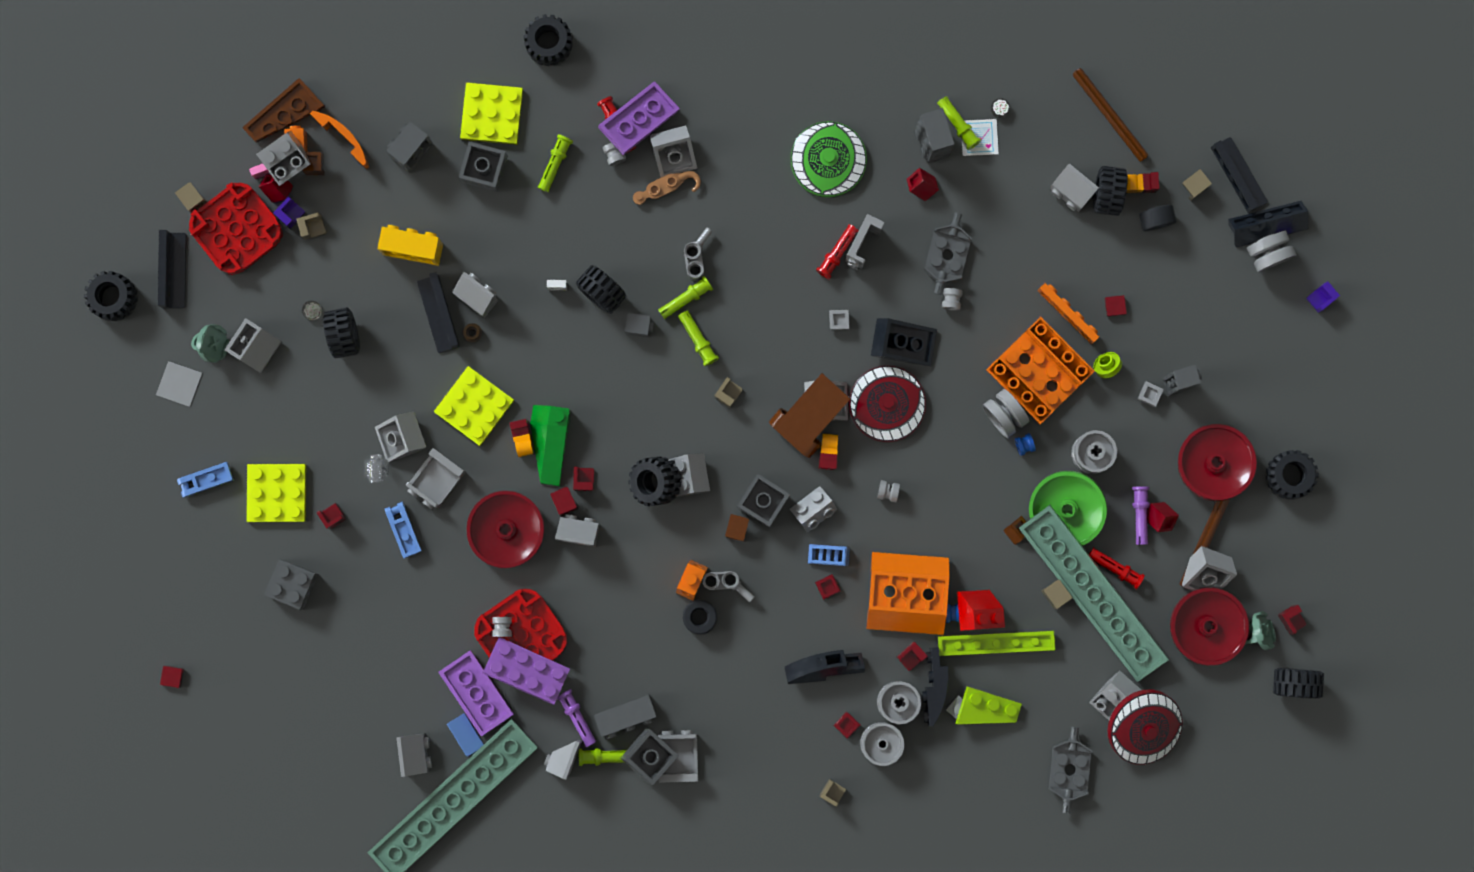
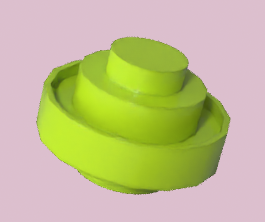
[1093,352,1122,378]

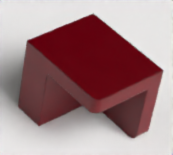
[907,168,939,201]
[259,173,293,203]
[573,467,594,491]
[550,487,578,516]
[1147,502,1179,532]
[316,503,347,530]
[1278,605,1306,635]
[896,642,927,671]

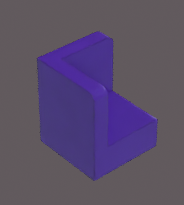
[273,197,305,229]
[1306,281,1340,313]

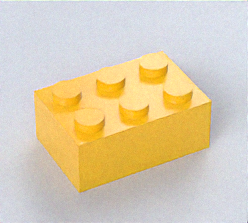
[377,225,443,266]

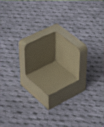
[1182,169,1212,201]
[175,182,207,213]
[296,213,326,240]
[714,377,743,408]
[1041,580,1072,609]
[819,779,846,807]

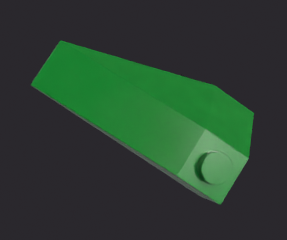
[530,405,571,486]

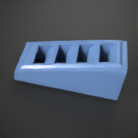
[808,544,850,566]

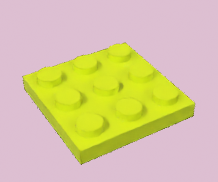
[460,83,523,145]
[434,366,515,446]
[247,464,306,522]

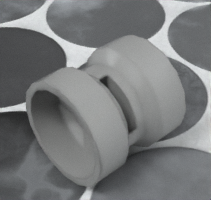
[603,143,627,166]
[942,288,963,310]
[877,480,900,502]
[493,617,512,637]

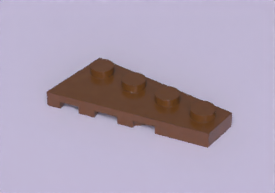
[242,78,325,143]

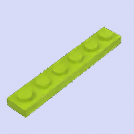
[937,631,1055,656]

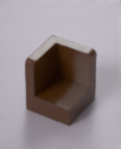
[302,152,325,176]
[725,514,749,542]

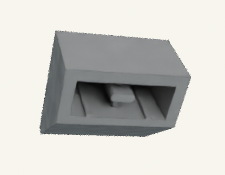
[256,131,311,186]
[452,272,498,318]
[225,318,282,373]
[668,453,710,497]
[1089,670,1141,720]

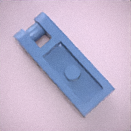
[177,462,234,498]
[385,501,422,559]

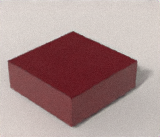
[1104,295,1127,317]
[815,574,841,600]
[160,666,184,688]
[833,711,860,739]

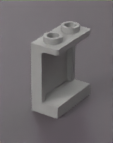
[845,214,884,270]
[406,448,466,509]
[658,730,698,783]

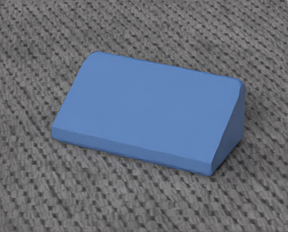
[447,713,484,757]

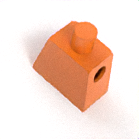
[676,560,708,601]

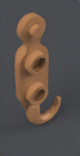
[633,171,701,205]

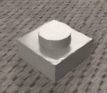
[829,310,849,330]
[1137,381,1164,407]
[946,695,963,720]

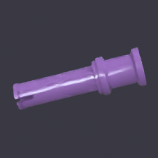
[1132,487,1150,545]
[557,689,596,747]

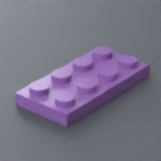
[598,81,680,155]
[483,637,570,705]
[438,650,514,737]

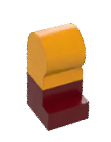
[1126,172,1159,193]
[509,419,534,458]
[818,433,838,470]

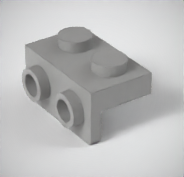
[790,486,837,532]

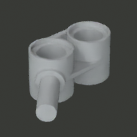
[684,227,712,281]
[702,571,755,602]

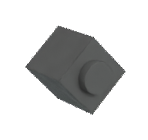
[625,313,654,337]

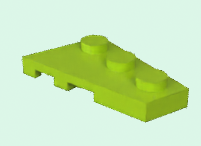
[955,687,1022,724]

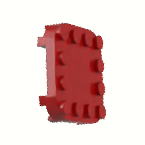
[189,182,283,275]
[474,589,568,660]

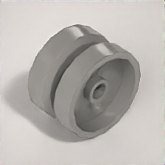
[1247,231,1297,272]
[982,389,1030,438]
[1071,430,1117,474]
[877,681,921,724]
[860,722,904,766]

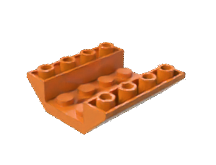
[986,317,1095,424]
[866,552,949,635]

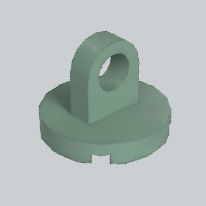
[191,324,229,363]
[1245,611,1276,650]

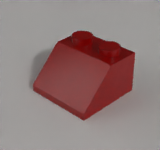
[957,590,1005,631]

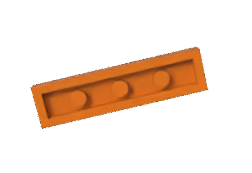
[1038,283,1099,344]

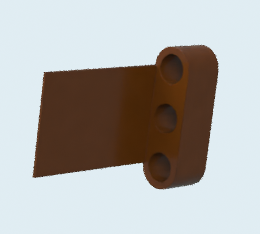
[769,373,850,458]

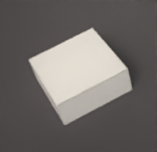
[547,280,567,291]

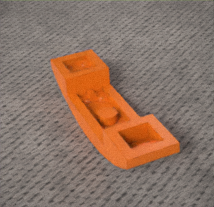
[310,111,369,170]

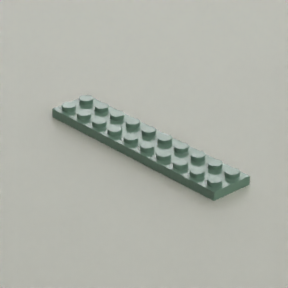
[1019,505,1169,682]
[367,719,538,872]

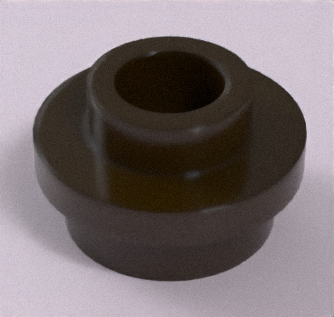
[463,323,482,342]

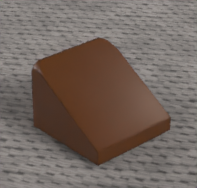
[1003,516,1026,545]

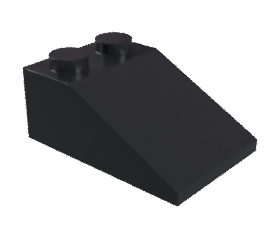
[871,318,937,367]

